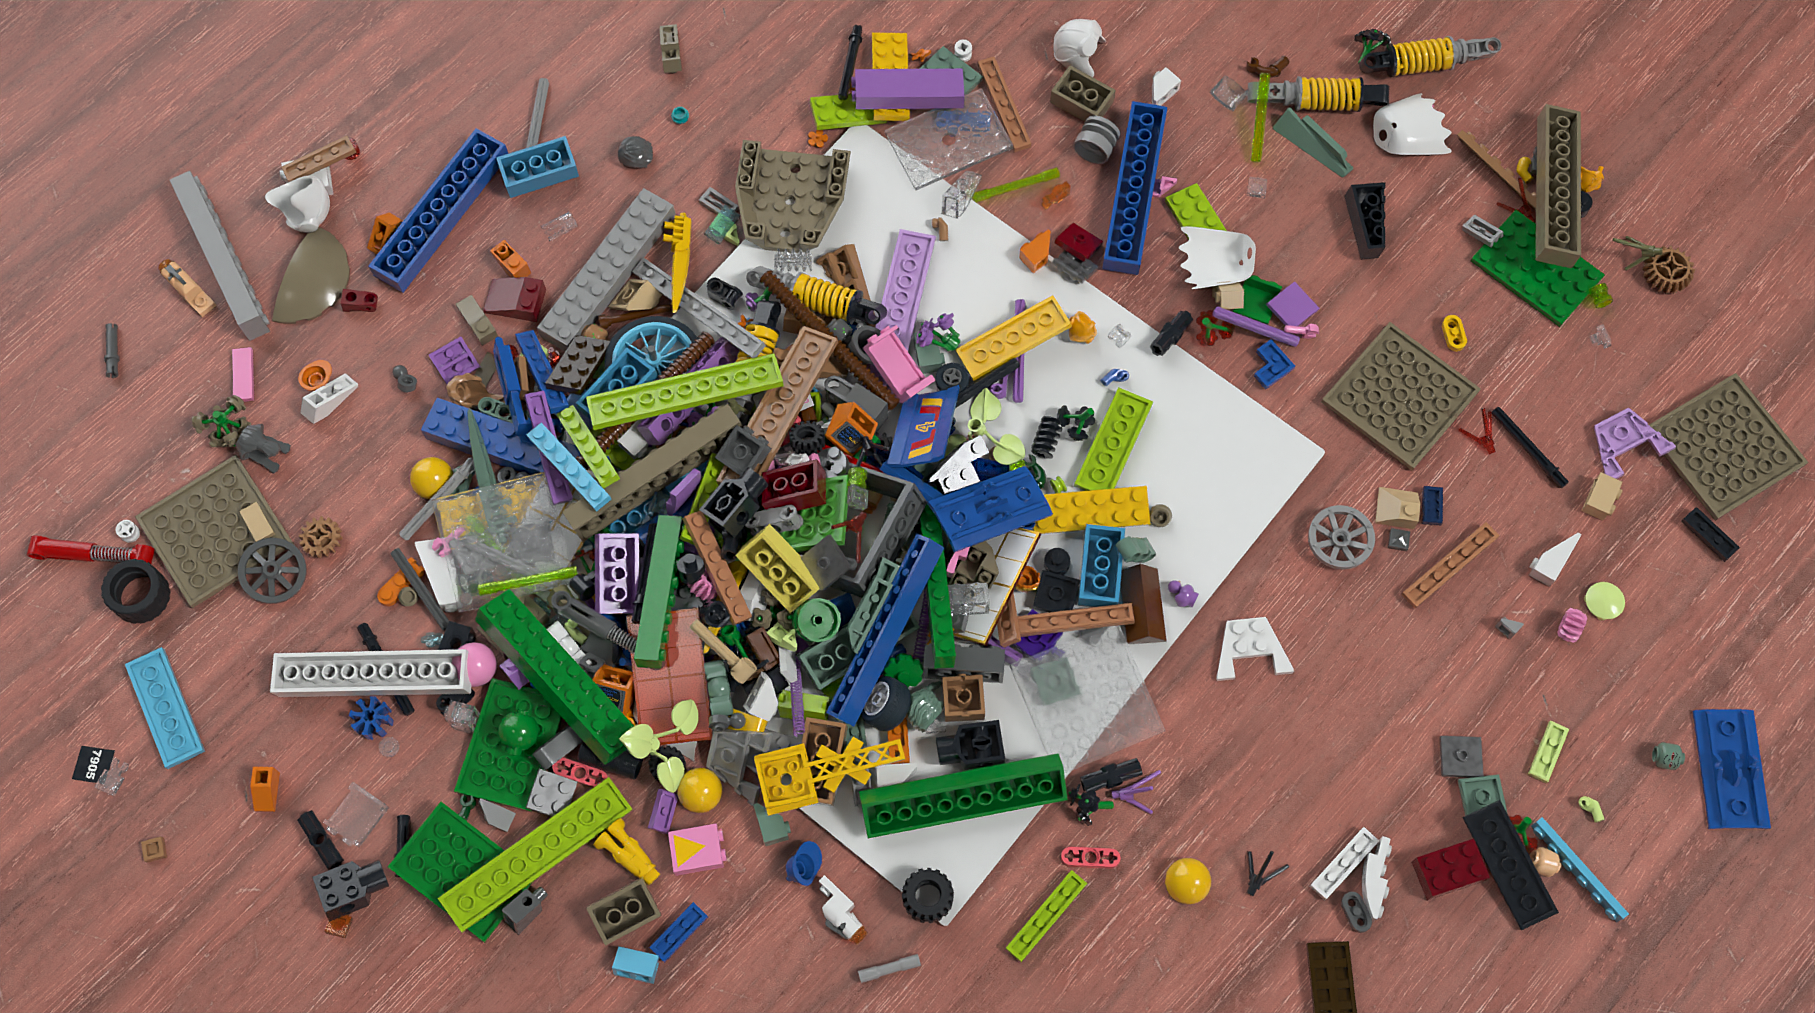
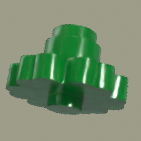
[883,653,923,688]

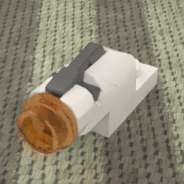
[819,875,868,945]

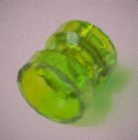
[1589,283,1613,309]
[847,467,867,494]

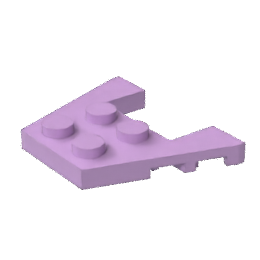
[1594,408,1676,479]

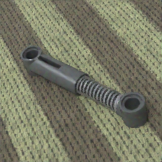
[551,591,666,670]

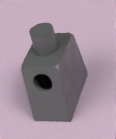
[502,887,548,935]

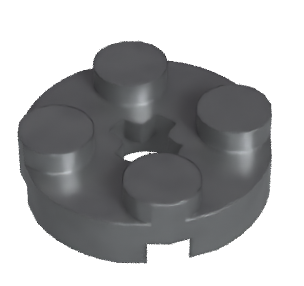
[818,447,849,478]

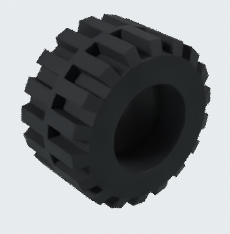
[902,868,954,923]

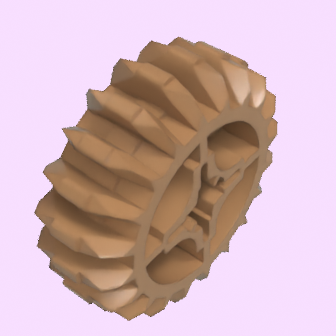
[1642,245,1695,294]

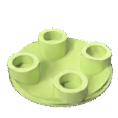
[1584,582,1625,620]

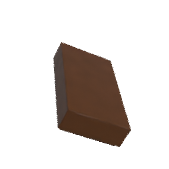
[745,627,780,671]

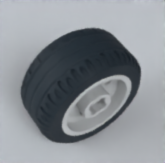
[861,676,911,731]

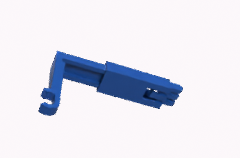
[493,337,563,436]

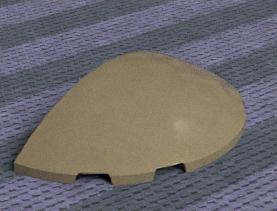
[272,227,350,324]

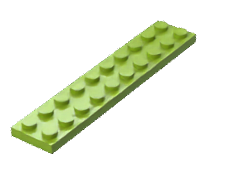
[586,353,784,430]
[438,777,632,933]

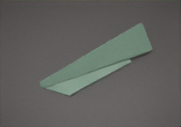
[1273,107,1353,177]
[846,557,900,654]

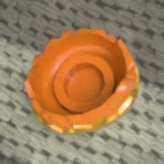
[1013,565,1040,592]

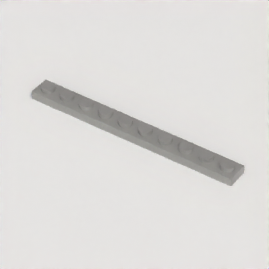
[632,257,766,358]

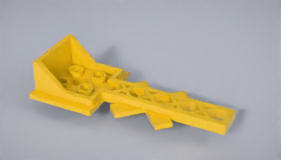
[754,737,905,816]

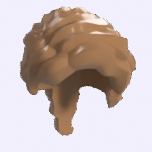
[446,373,504,410]

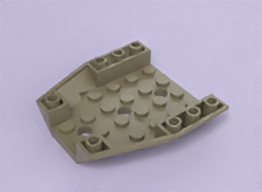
[735,140,851,254]

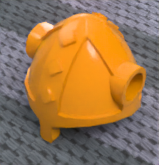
[1581,166,1604,193]
[1068,311,1097,344]

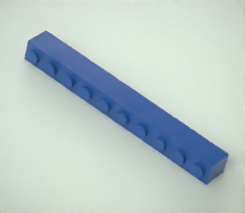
[826,534,944,727]

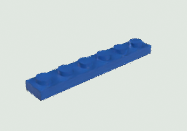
[515,330,569,414]

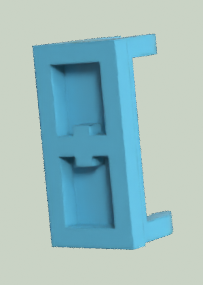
[612,947,659,984]

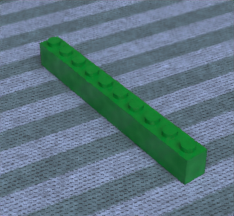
[918,486,956,669]

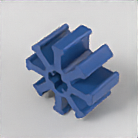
[349,696,394,740]

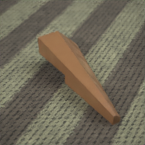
[816,244,876,327]

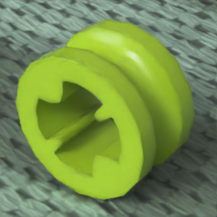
[1050,476,1067,493]

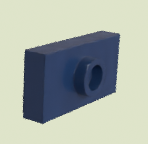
[1422,486,1443,526]

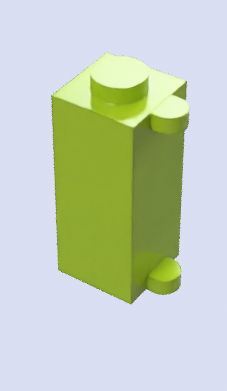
[777,690,830,721]

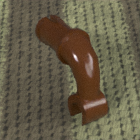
[1246,56,1290,78]

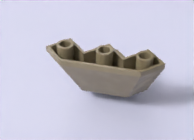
[944,541,999,595]

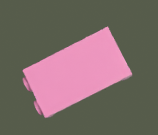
[863,325,936,404]

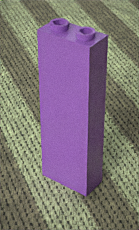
[851,68,965,109]

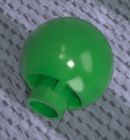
[498,709,539,756]

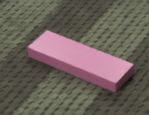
[232,347,254,402]

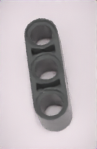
[532,725,583,770]

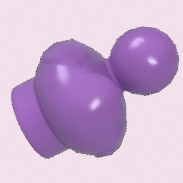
[1168,580,1199,607]

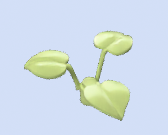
[941,388,1025,465]
[619,699,699,793]

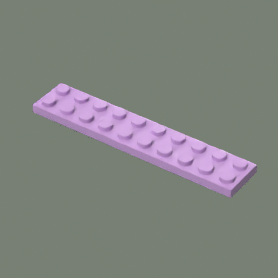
[861,229,936,398]

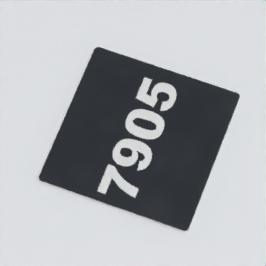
[72,746,115,784]

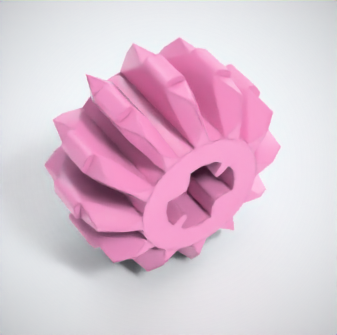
[687,568,718,601]
[1557,608,1587,643]

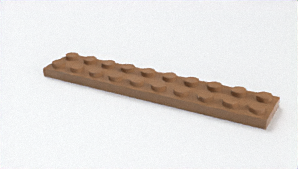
[716,326,838,485]

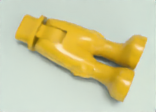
[593,818,660,886]

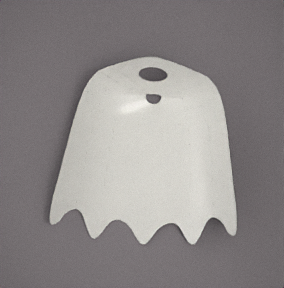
[1373,93,1452,155]
[1179,226,1256,289]

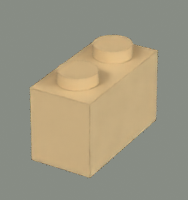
[1212,281,1244,309]
[1581,472,1622,520]

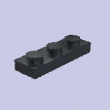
[1681,507,1740,562]

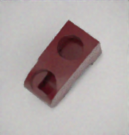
[340,289,378,312]

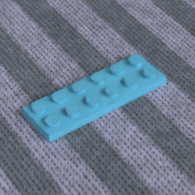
[125,647,205,769]

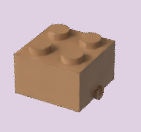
[942,674,985,722]

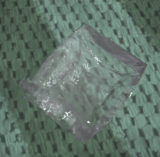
[1210,75,1250,112]

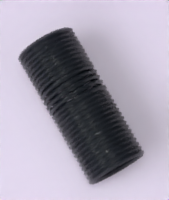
[578,741,643,780]

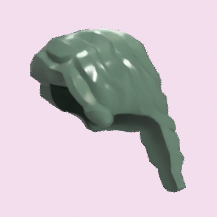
[906,681,944,733]

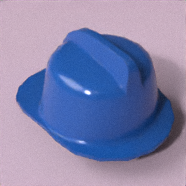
[786,841,822,886]

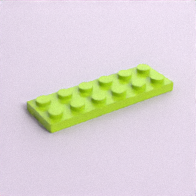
[1074,387,1153,491]

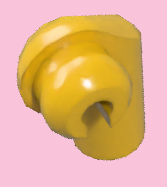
[1516,157,1533,184]

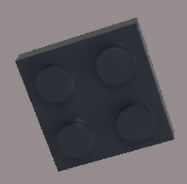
[1033,570,1080,613]

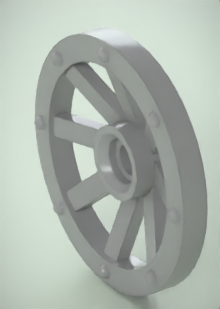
[1308,505,1375,570]

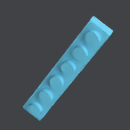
[526,423,611,512]
[1531,817,1629,922]

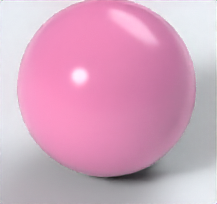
[451,642,497,687]

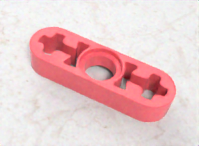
[552,757,608,788]
[1061,847,1121,869]

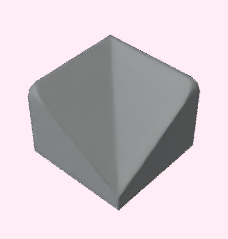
[1495,617,1524,639]

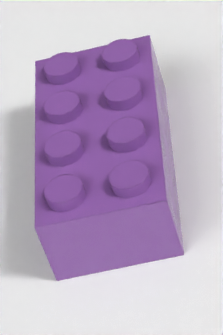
[595,534,639,614]

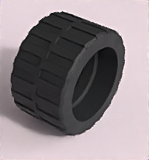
[101,559,171,624]

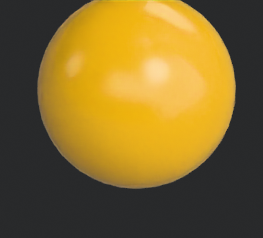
[410,457,453,499]
[677,768,722,813]
[1165,858,1211,905]

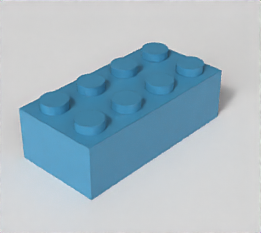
[496,136,579,198]
[576,348,658,430]
[1078,524,1125,607]

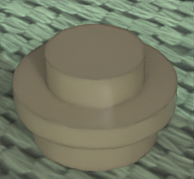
[398,587,418,606]

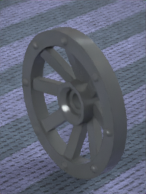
[238,538,307,604]

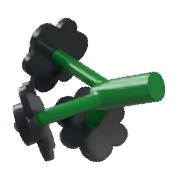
[1354,29,1391,64]
[1057,405,1095,441]
[1068,784,1114,826]

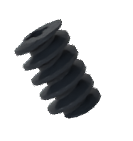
[1031,416,1063,459]

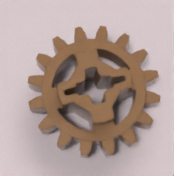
[299,516,343,558]

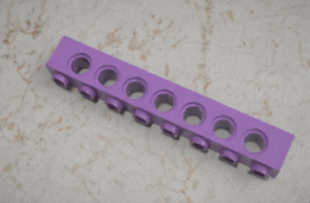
[636,337,740,445]

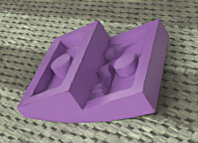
[1267,282,1320,326]
[429,337,480,384]
[666,468,701,516]

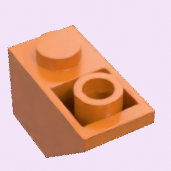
[1019,229,1051,273]
[490,240,531,278]
[250,767,280,812]

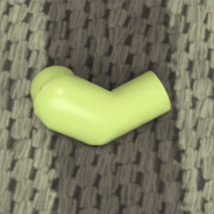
[564,619,588,645]
[1578,796,1605,822]

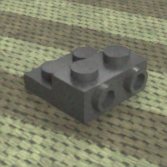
[715,425,772,476]

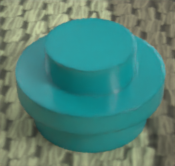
[671,106,689,124]

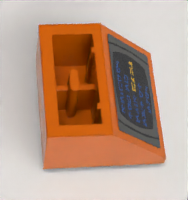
[825,402,878,456]
[592,664,636,717]

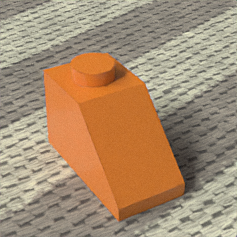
[367,212,403,254]

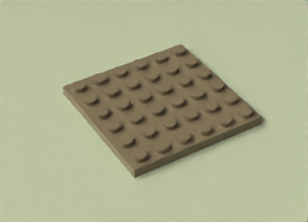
[1321,322,1481,471]
[1649,373,1809,521]
[135,455,294,608]

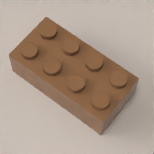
[801,717,848,806]

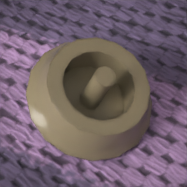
[1149,504,1172,527]

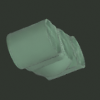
[1115,536,1156,563]
[704,659,734,716]

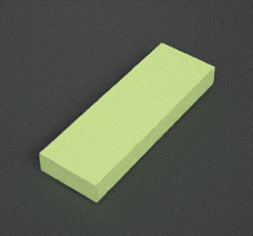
[1528,721,1569,783]

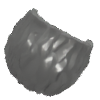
[618,136,653,168]

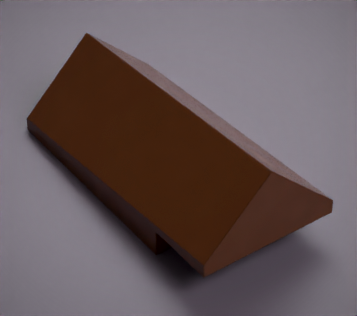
[1120,564,1167,644]

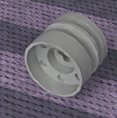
[1073,116,1120,164]

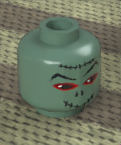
[1652,742,1685,770]

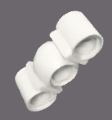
[547,621,593,671]

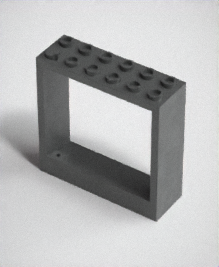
[827,463,927,598]

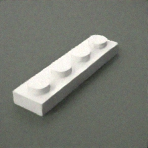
[1309,827,1379,900]

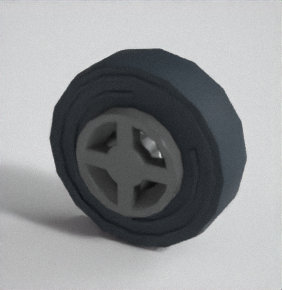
[935,363,969,392]

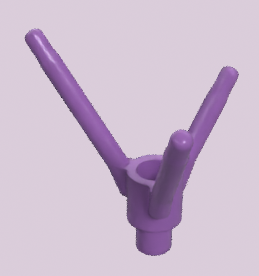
[1112,770,1161,814]

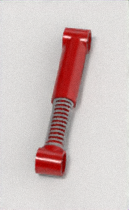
[26,535,155,565]

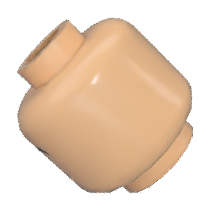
[1529,847,1561,877]

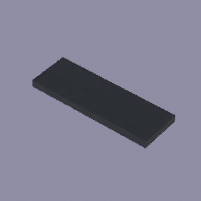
[1462,800,1559,930]

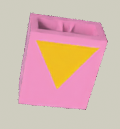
[668,824,727,876]

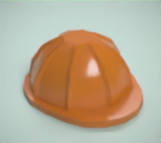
[298,360,332,391]

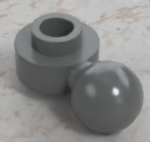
[392,365,417,393]
[497,467,531,487]
[709,713,746,732]

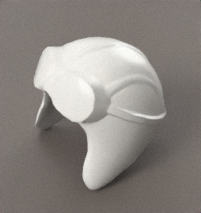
[1053,19,1106,77]
[265,175,330,232]

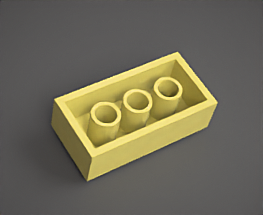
[736,523,819,613]

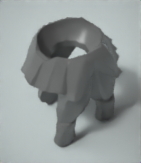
[235,424,291,474]

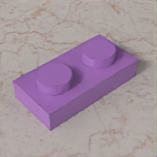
[648,789,678,834]

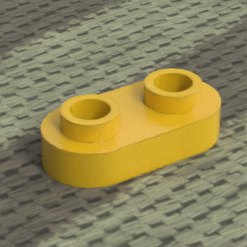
[1442,315,1467,352]

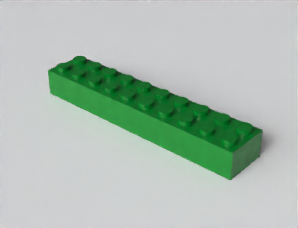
[475,589,634,765]
[859,753,1068,839]

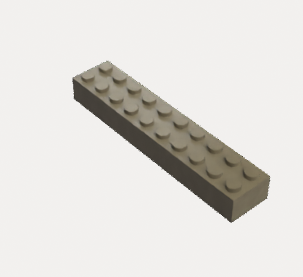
[1536,104,1581,268]
[562,404,743,542]

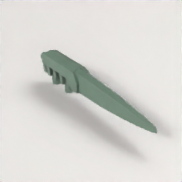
[467,409,517,545]

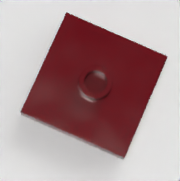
[1054,222,1103,262]

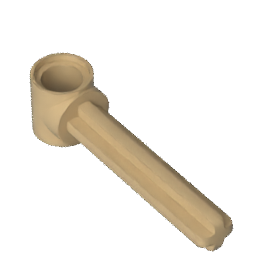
[690,619,757,684]

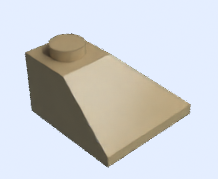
[608,279,662,311]
[1375,487,1420,529]

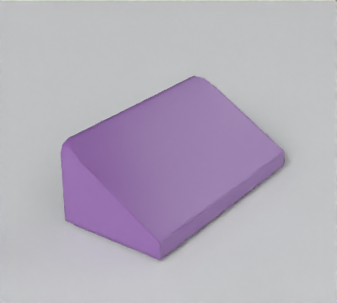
[983,635,1023,667]

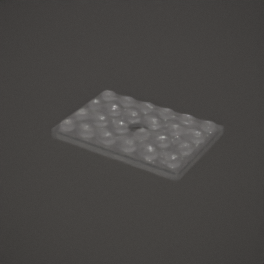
[885,88,1013,191]

